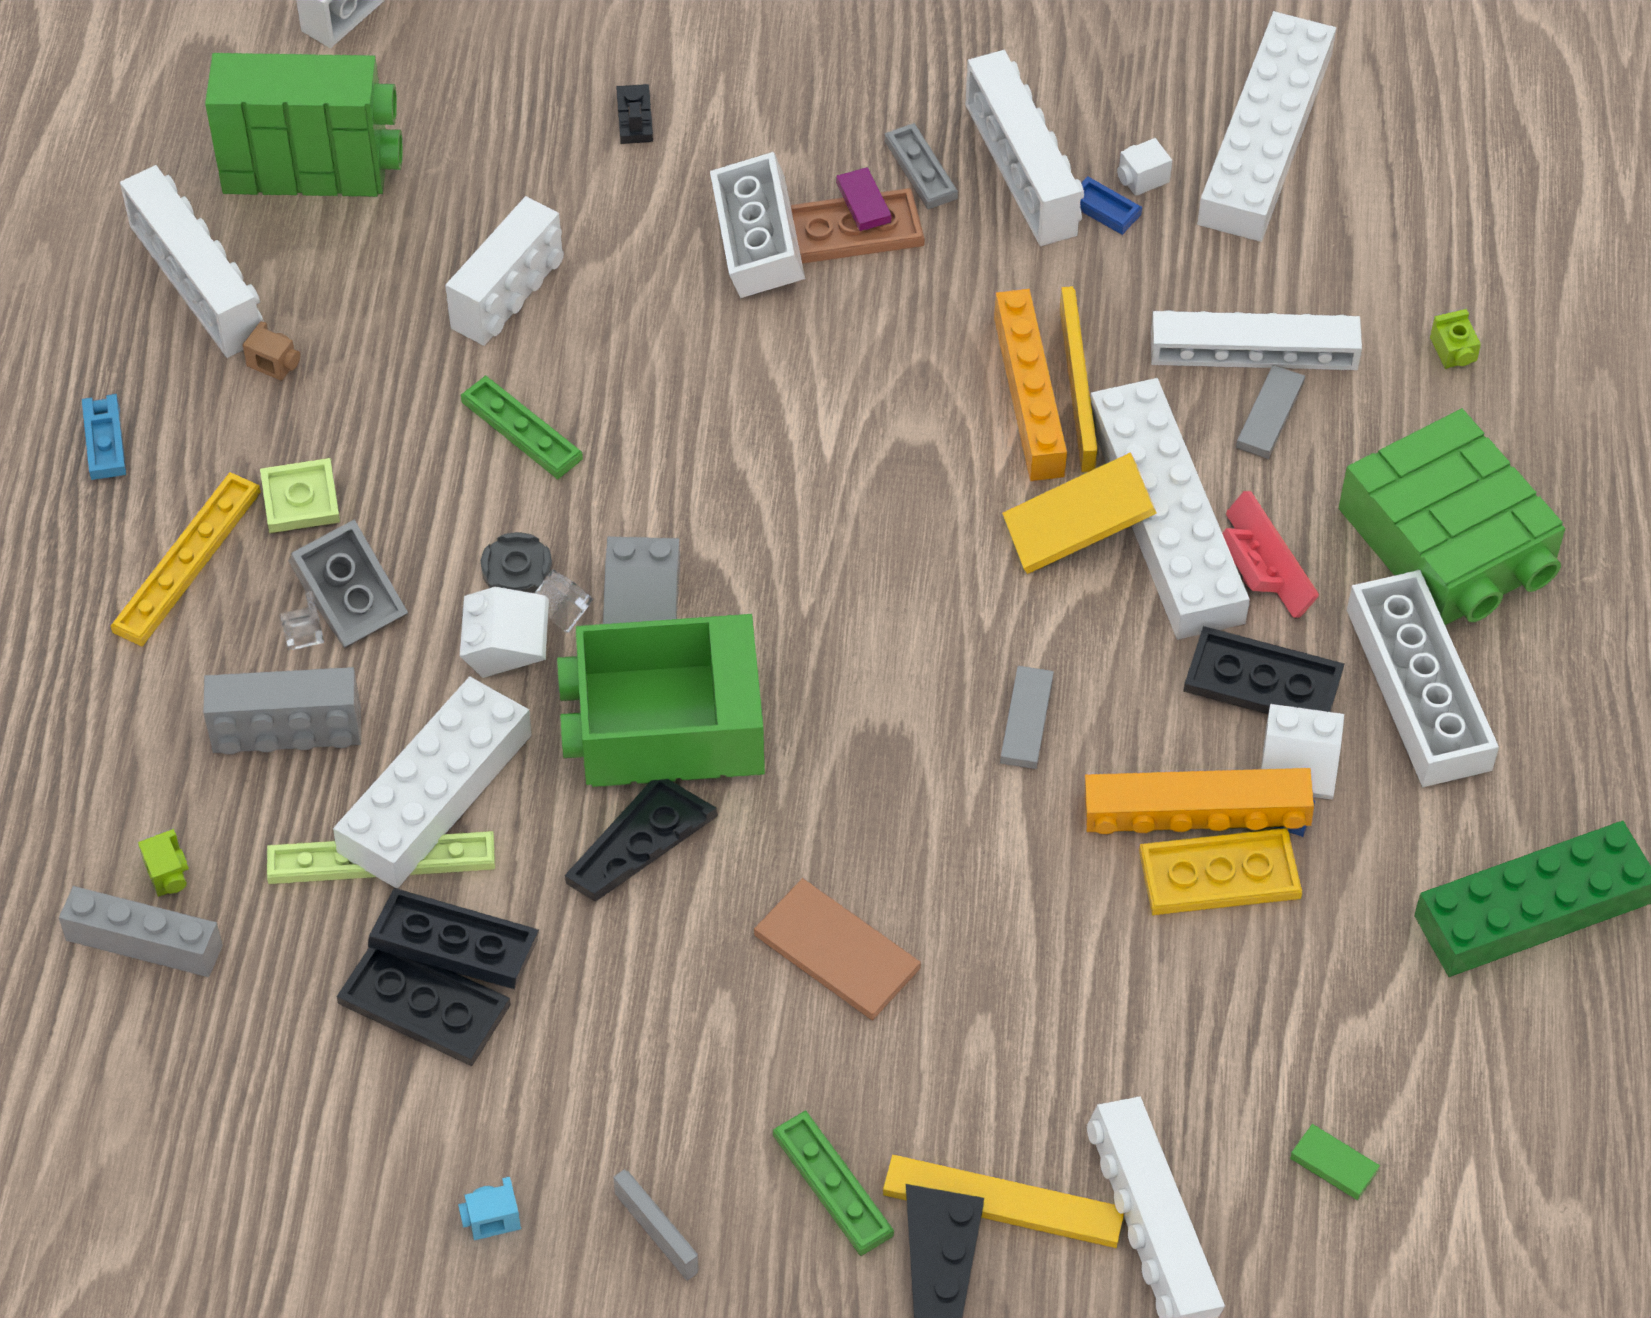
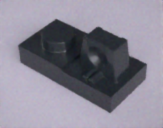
[616,84,653,144]

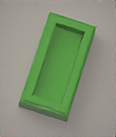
[1290,1124,1380,1201]

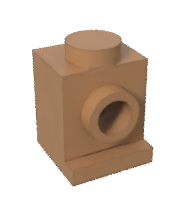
[243,321,301,381]

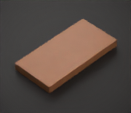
[790,188,925,264]
[754,878,921,1021]

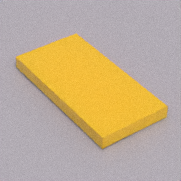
[1002,452,1157,574]
[1139,828,1302,915]

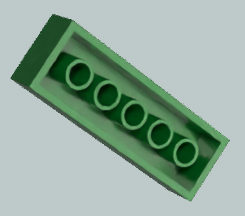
[1414,820,1651,977]

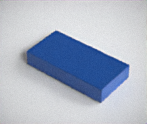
[1080,176,1142,235]

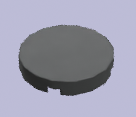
[480,532,553,593]

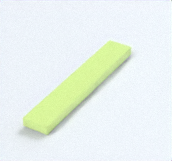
[267,831,495,884]

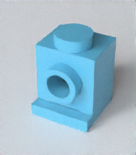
[458,1177,521,1240]

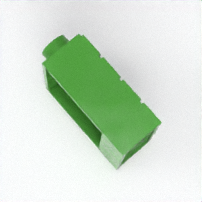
[205,53,403,197]
[1338,408,1566,625]
[557,614,765,787]

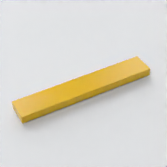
[1060,286,1097,472]
[110,472,261,647]
[883,1154,1124,1248]

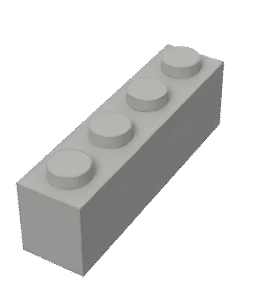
[59,886,223,977]

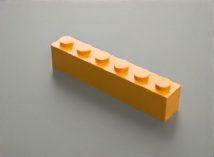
[994,289,1067,481]
[1085,768,1314,834]

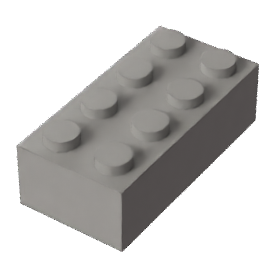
[203,667,361,754]

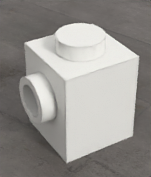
[1117,138,1172,196]

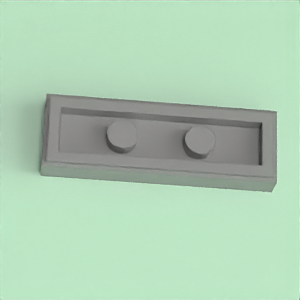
[884,123,958,209]
[1236,365,1305,459]
[1000,666,1054,769]
[613,1169,699,1281]

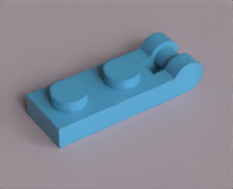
[82,394,127,480]

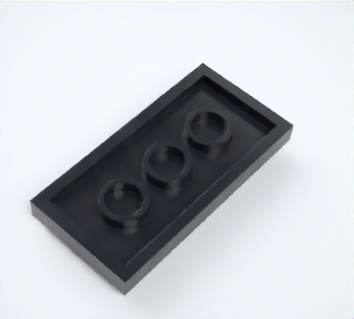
[1183,626,1345,714]
[368,888,539,990]
[336,948,511,1066]

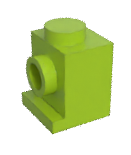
[1430,309,1481,369]
[138,829,189,897]

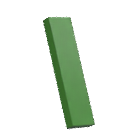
[461,375,583,479]
[773,1110,894,1256]

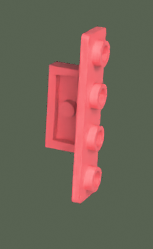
[1222,491,1319,618]

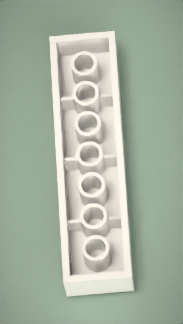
[1197,11,1336,242]
[1090,378,1250,640]

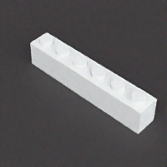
[1151,310,1362,370]
[1087,1096,1225,1318]

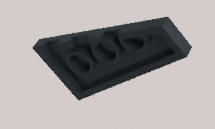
[564,779,718,902]
[906,1184,984,1318]

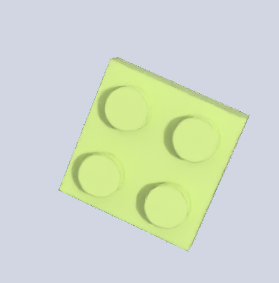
[260,458,340,533]

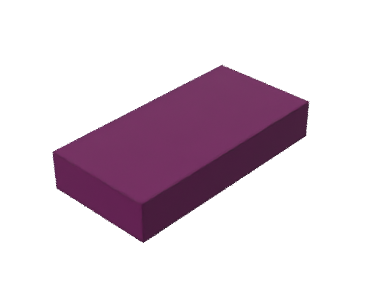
[836,167,891,231]

